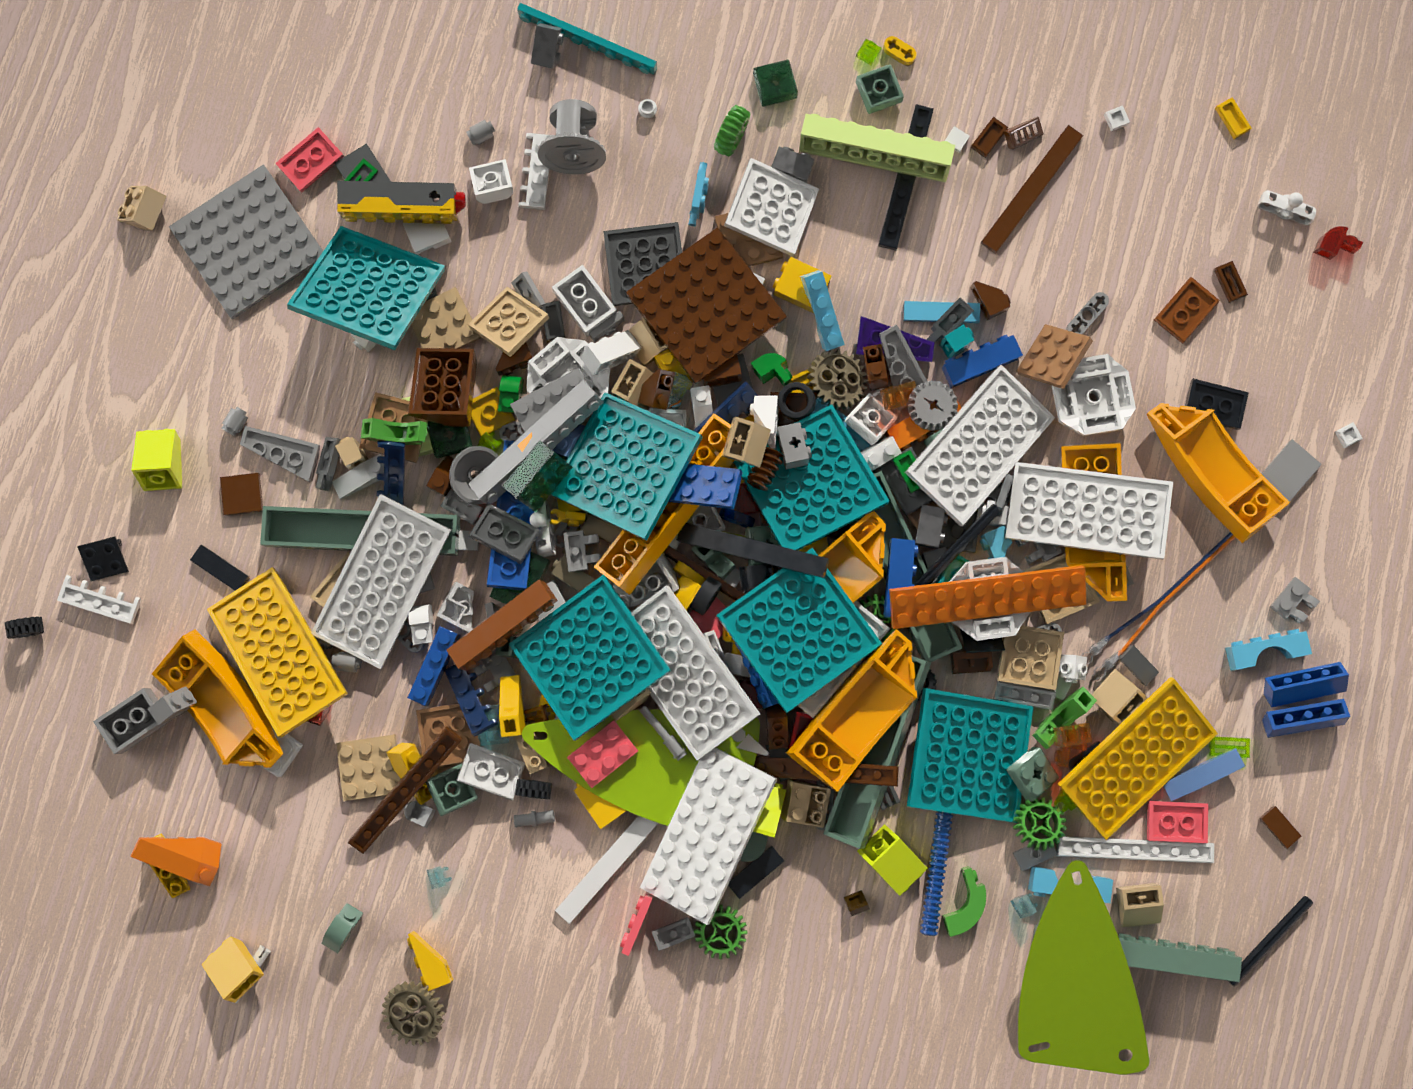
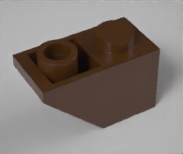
[495,342,533,376]
[863,344,889,391]
[638,369,676,410]

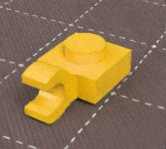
[550,509,586,527]

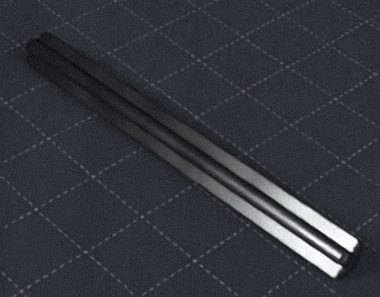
[915,504,1001,586]
[1227,896,1313,987]

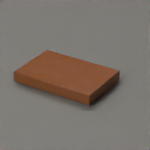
[1154,277,1220,344]

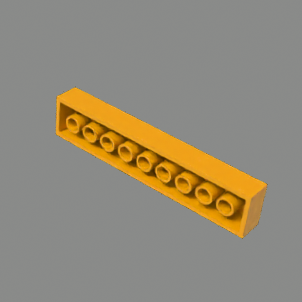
[594,413,734,595]

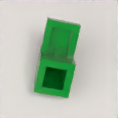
[751,353,793,386]
[498,375,524,414]

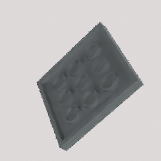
[603,222,682,306]

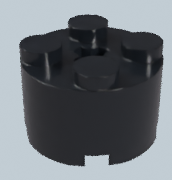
[739,564,778,594]

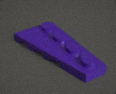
[856,315,935,362]

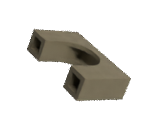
[551,513,623,592]

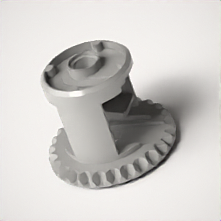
[537,99,606,174]

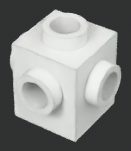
[1058,654,1087,683]

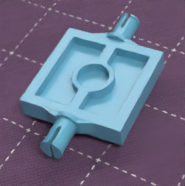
[688,162,709,227]

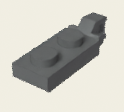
[927,297,974,343]
[315,437,341,491]

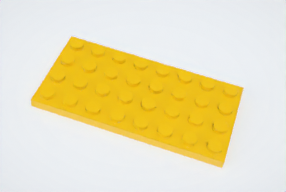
[207,567,348,738]
[1058,677,1218,840]

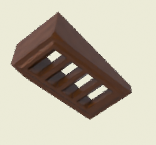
[1004,116,1044,150]

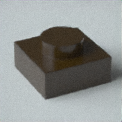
[844,890,870,917]

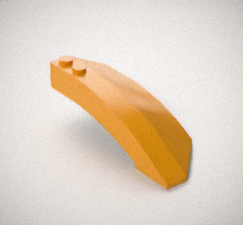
[1147,403,1290,544]
[1061,443,1127,601]
[818,511,886,603]
[152,629,283,768]
[787,629,917,792]

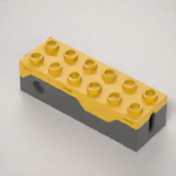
[337,181,466,224]

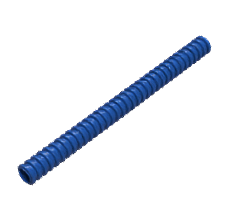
[920,811,953,936]

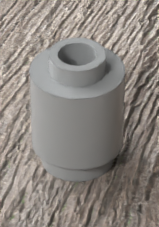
[466,119,495,145]
[221,407,248,436]
[332,652,362,672]

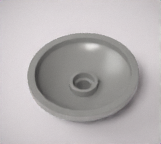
[449,446,499,504]

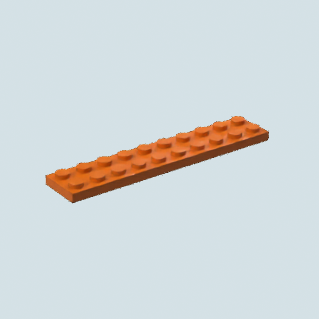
[889,565,1086,629]

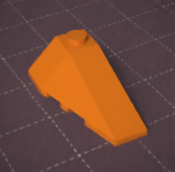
[131,837,222,886]

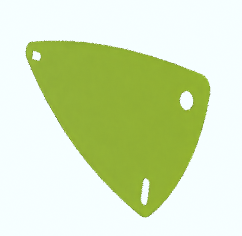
[522,709,760,826]
[1018,860,1150,1075]

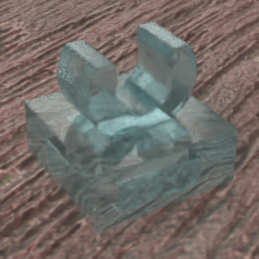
[426,866,452,889]
[1010,893,1038,918]

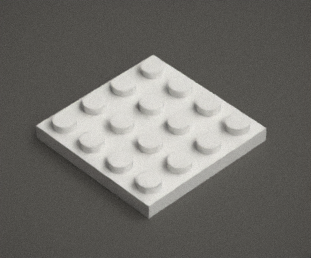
[724,158,819,257]

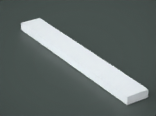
[555,816,658,924]
[1056,836,1214,863]

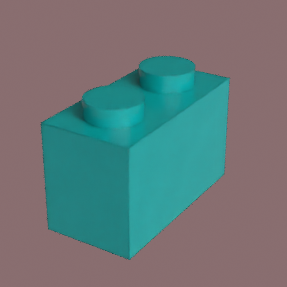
[939,324,974,359]

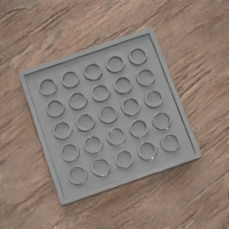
[169,164,323,320]

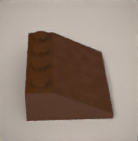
[408,348,477,427]

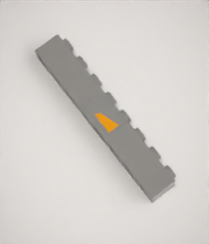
[468,380,603,505]

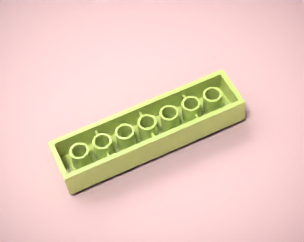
[799,114,955,182]

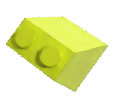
[131,429,182,491]
[753,783,786,838]
[857,824,928,896]

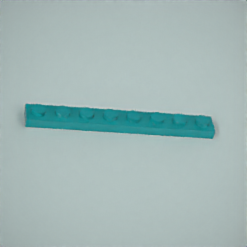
[517,3,657,75]

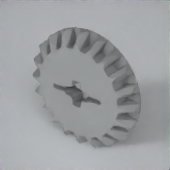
[908,380,958,431]

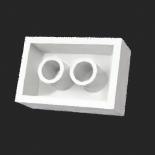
[552,265,617,337]

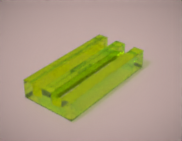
[1209,737,1250,758]

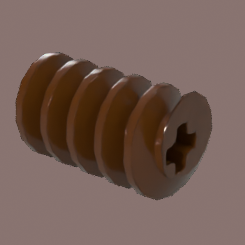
[747,447,783,491]

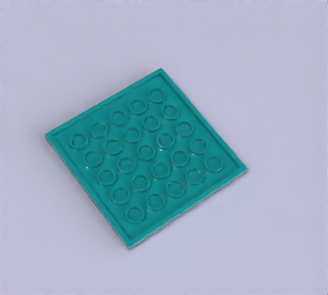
[287,226,445,350]
[549,392,703,541]
[733,404,890,551]
[716,548,882,713]
[509,574,672,741]
[907,688,1034,823]

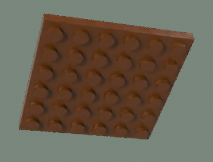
[626,227,787,384]

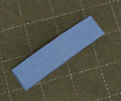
[1164,748,1245,801]

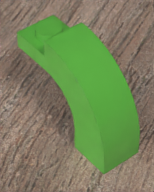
[360,418,427,445]
[1032,687,1097,749]
[942,866,986,937]

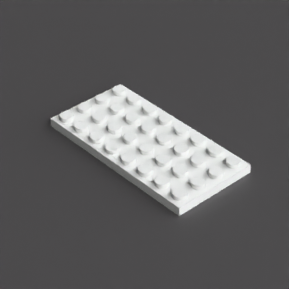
[905,365,1055,526]
[1005,462,1173,560]
[312,494,451,669]
[631,585,760,760]
[640,747,777,925]

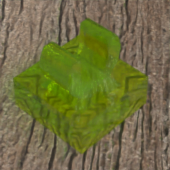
[856,39,882,66]
[478,432,502,453]
[1054,789,1077,812]

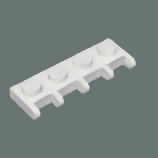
[518,133,551,210]
[57,575,141,624]

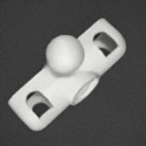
[1257,190,1316,225]
[530,499,556,557]

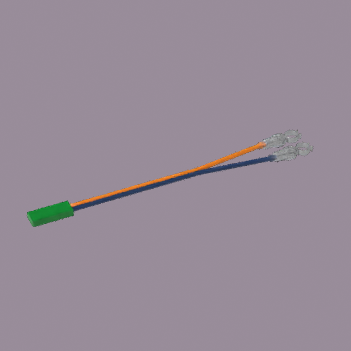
[1081,532,1236,680]

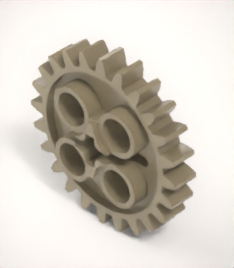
[807,349,868,410]
[382,981,445,1046]

